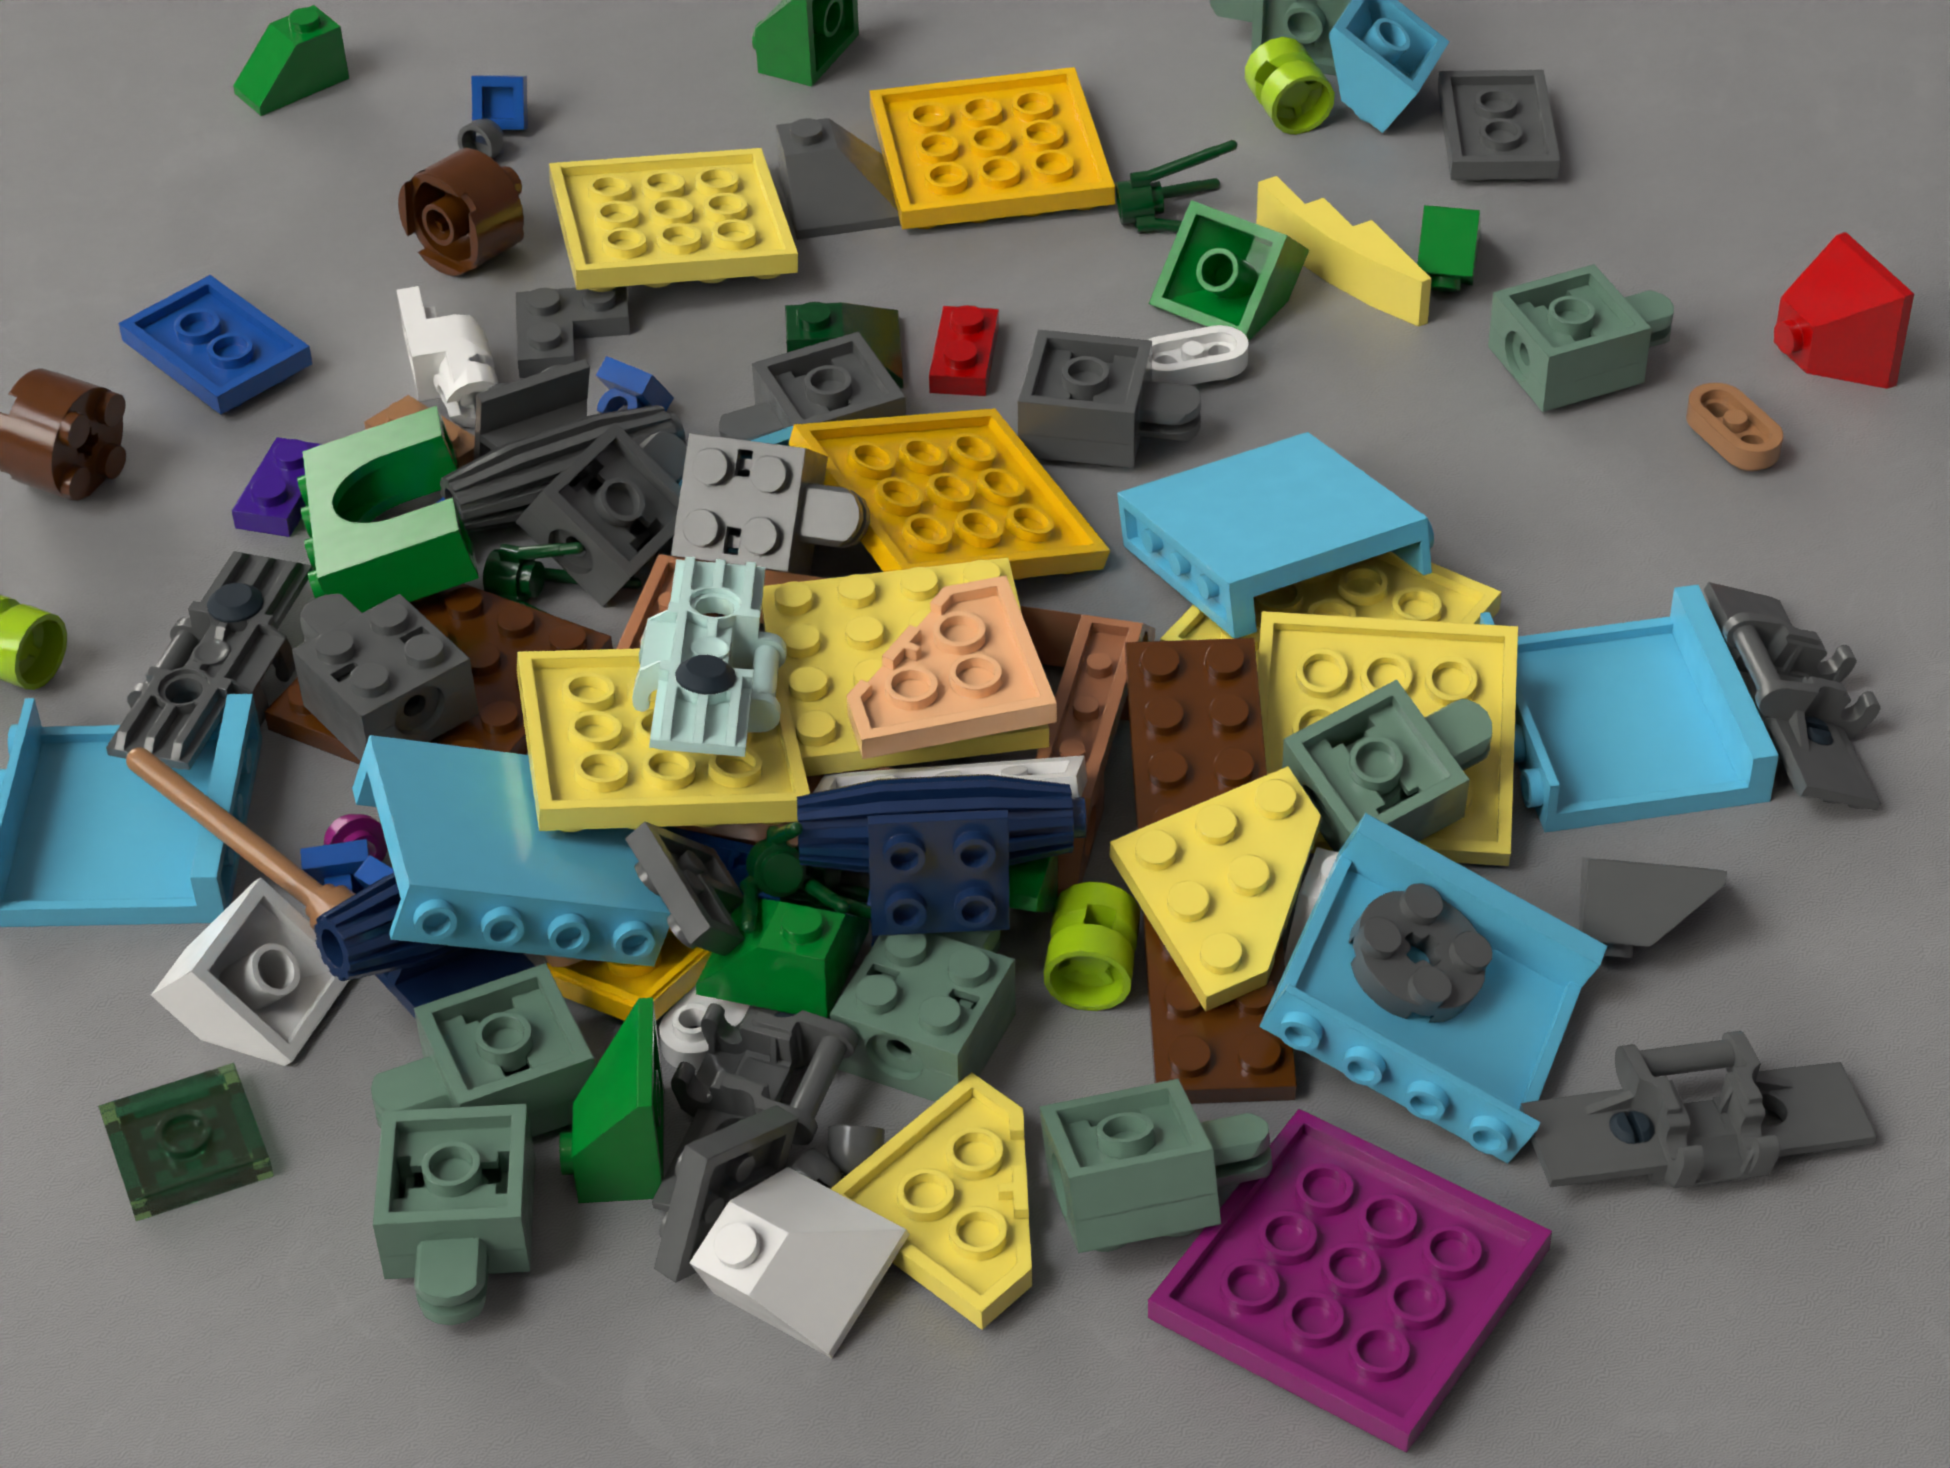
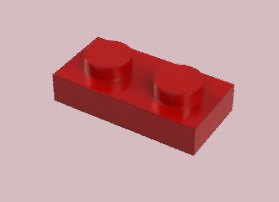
[929,305,999,396]

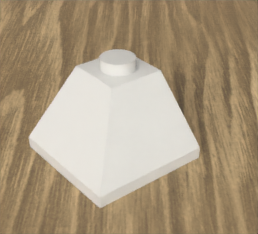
[151,877,349,1066]
[689,1167,910,1359]

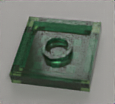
[98,1062,274,1221]

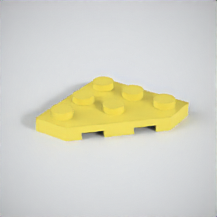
[1109,766,1321,1011]
[831,1072,1032,1330]

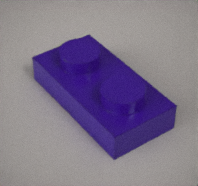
[231,437,322,537]

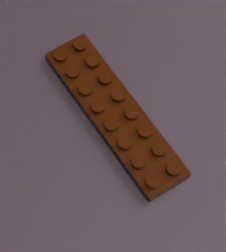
[1125,638,1296,1104]

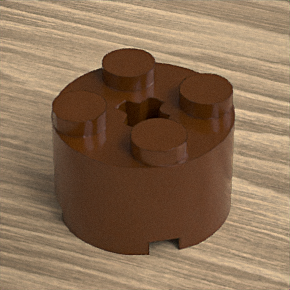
[398,148,524,276]
[0,368,126,501]

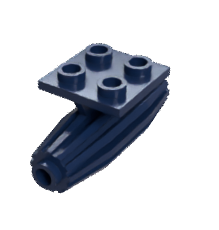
[797,774,1086,936]
[314,873,535,1019]

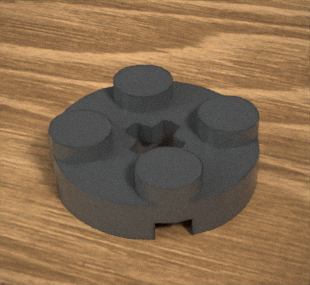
[1349,883,1492,1022]

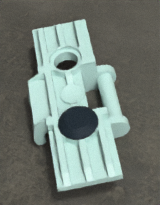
[632,556,787,757]

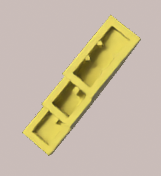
[1256,176,1432,327]

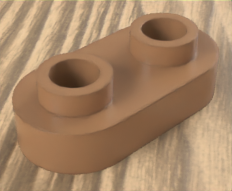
[1686,382,1783,472]

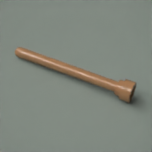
[126,747,356,930]

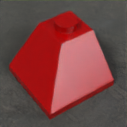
[1773,232,1914,389]

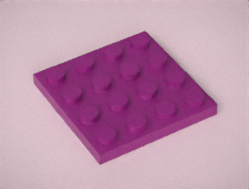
[1148,1109,1552,1453]

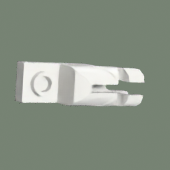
[396,286,498,428]

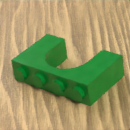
[297,405,479,613]

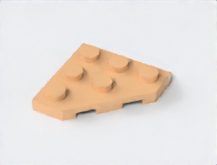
[847,575,1057,759]

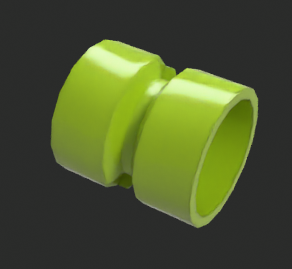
[1244,37,1335,135]
[0,594,67,690]
[1044,881,1140,1011]

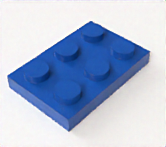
[118,275,313,415]

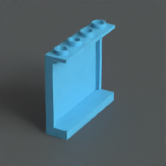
[1117,432,1434,638]
[1480,585,1779,833]
[0,694,263,927]
[352,735,671,967]
[1259,813,1607,1164]

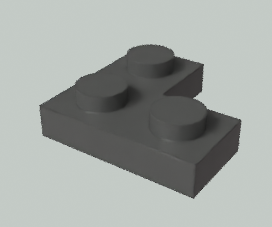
[516,286,630,378]
[625,822,745,956]
[654,1105,799,1283]

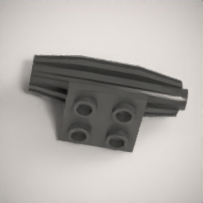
[440,359,686,533]

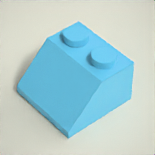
[1329,0,1450,133]

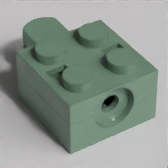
[1210,0,1351,76]
[1488,264,1674,412]
[1282,679,1492,852]
[830,930,1016,1102]
[371,963,595,1137]
[1039,1079,1273,1253]
[373,1104,536,1325]

